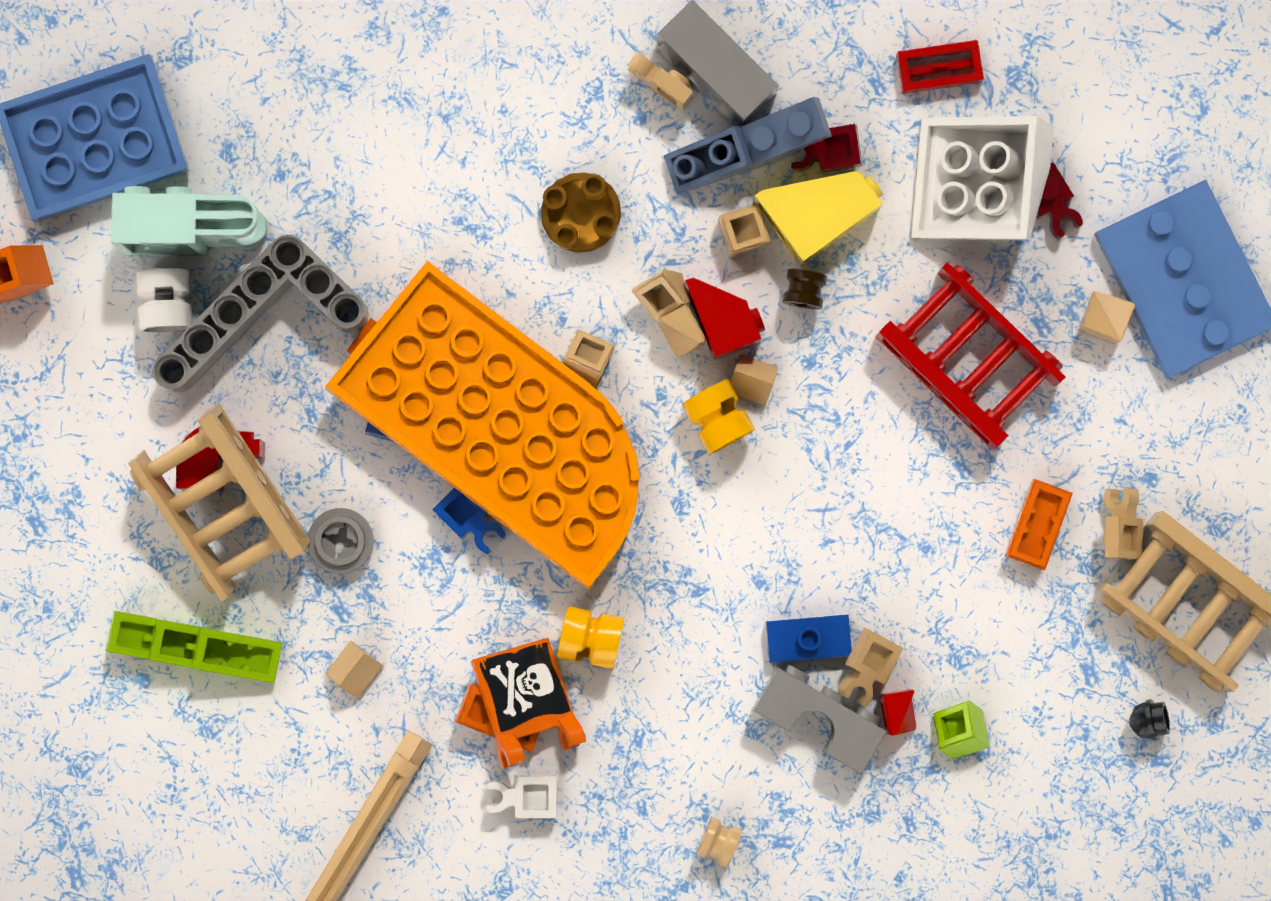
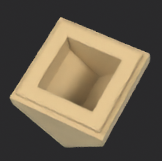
[632,269,689,322]
[730,354,779,406]
[325,641,384,698]

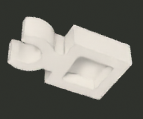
[486,776,557,818]

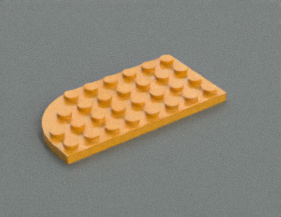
[325,261,639,590]

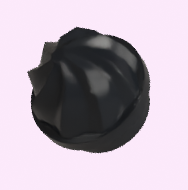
[1129,699,1170,741]

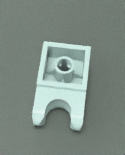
[111,186,268,256]

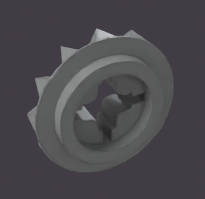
[308,508,373,574]

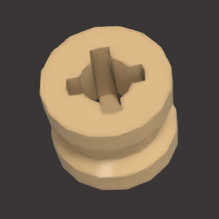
[696,817,742,868]

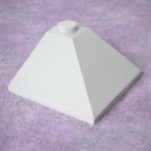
[911,116,1054,240]

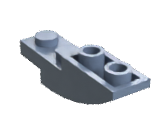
[663,97,832,194]

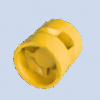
[682,379,756,455]
[557,606,624,670]

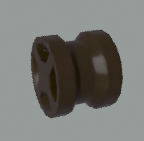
[782,269,828,310]

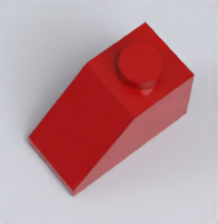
[685,277,765,361]

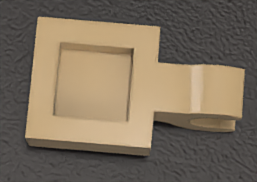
[1103,488,1143,560]

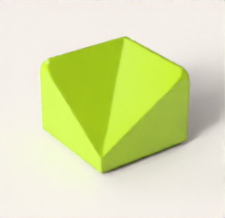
[933,700,990,759]

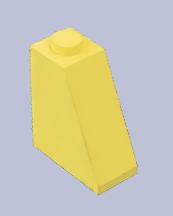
[753,170,883,266]

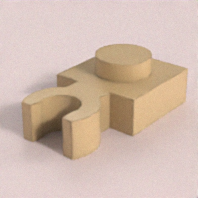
[628,52,693,112]
[838,628,903,707]

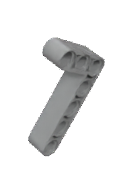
[153,234,369,393]

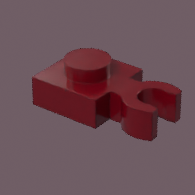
[791,124,863,173]
[1036,162,1083,240]

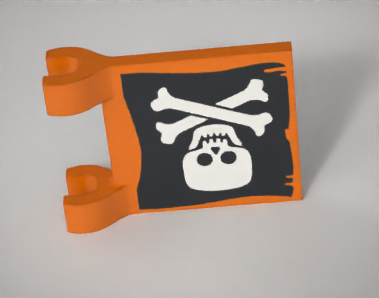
[471,638,586,769]

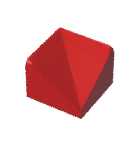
[879,689,916,736]

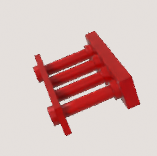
[875,262,1066,450]

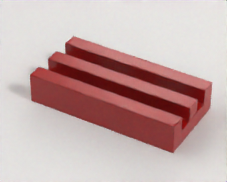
[896,40,984,94]

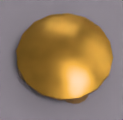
[541,172,621,253]

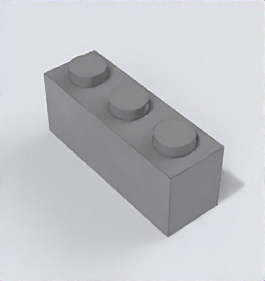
[657,0,779,126]

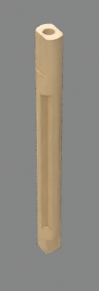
[305,730,432,901]

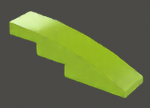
[105,610,282,683]

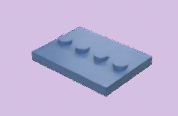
[0,54,190,223]
[1094,180,1271,379]

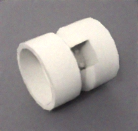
[135,268,192,333]

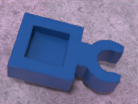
[432,488,506,554]

